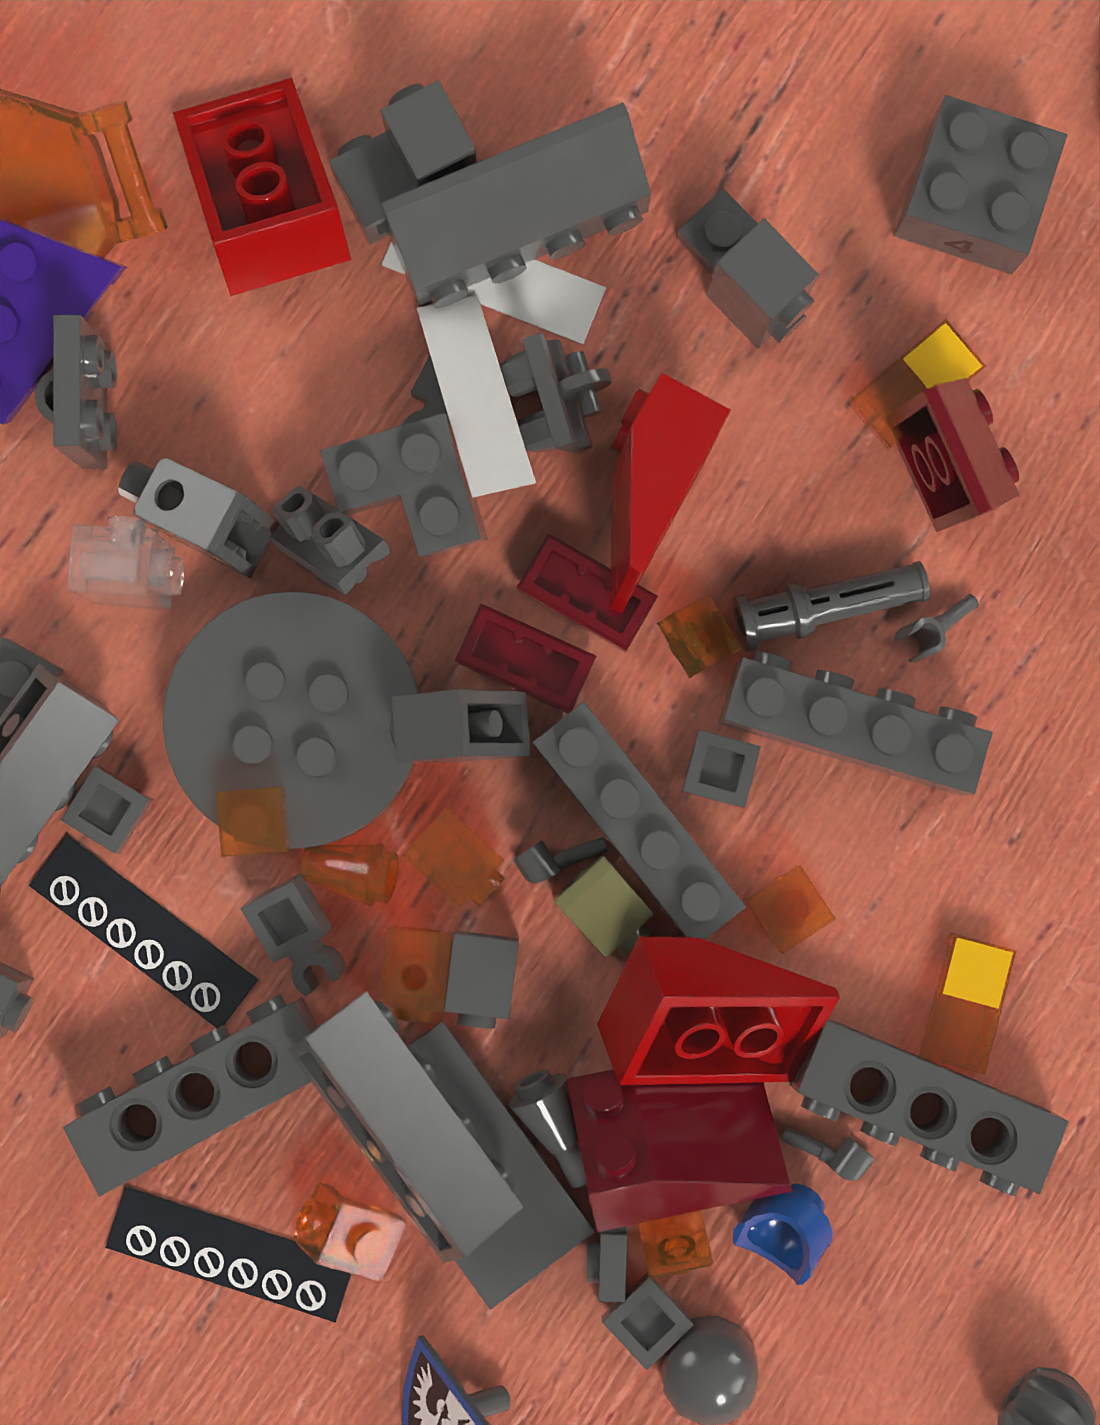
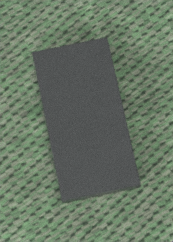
[407,1020,595,1310]

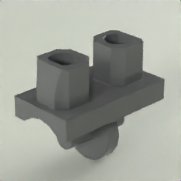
[500,333,612,453]
[270,486,391,595]

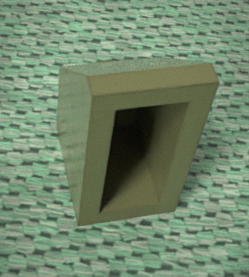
[553,855,654,957]

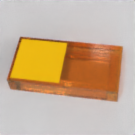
[848,319,986,450]
[919,933,1017,1075]

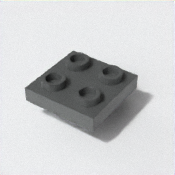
[35,315,117,469]

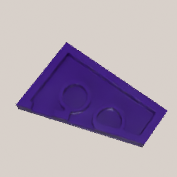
[0,220,127,424]

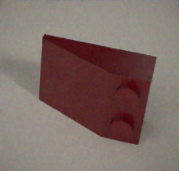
[885,378,1019,532]
[566,1069,791,1232]

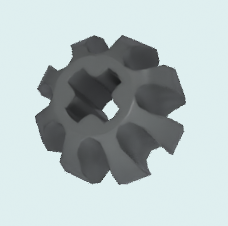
[997,1367,1096,1425]

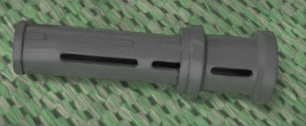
[733,561,930,652]

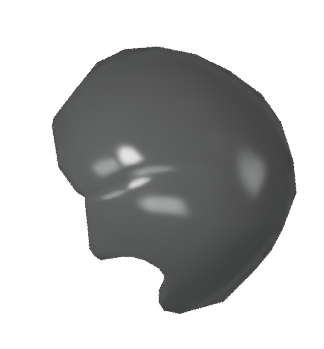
[661,1316,759,1425]

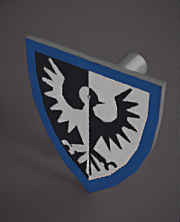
[402,1335,510,1425]

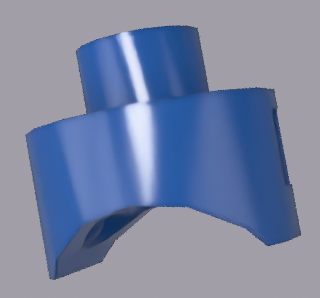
[733,1184,833,1285]

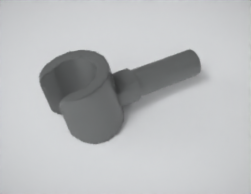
[894,594,979,663]
[514,837,607,883]
[781,1125,874,1181]

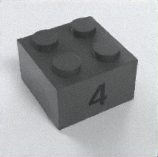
[894,95,1068,274]

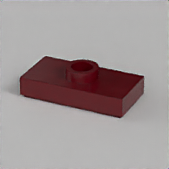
[516,533,658,653]
[454,604,596,714]

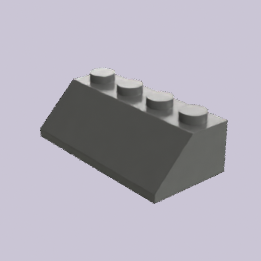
[381,102,651,308]

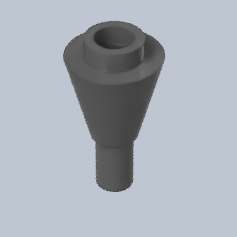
[508,1070,587,1188]

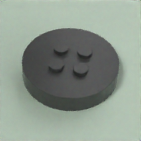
[163,592,420,849]

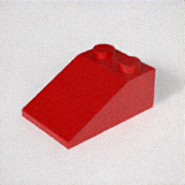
[172,78,351,296]
[610,372,731,614]
[597,936,840,1085]

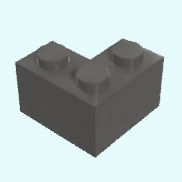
[329,80,477,245]
[320,413,488,557]

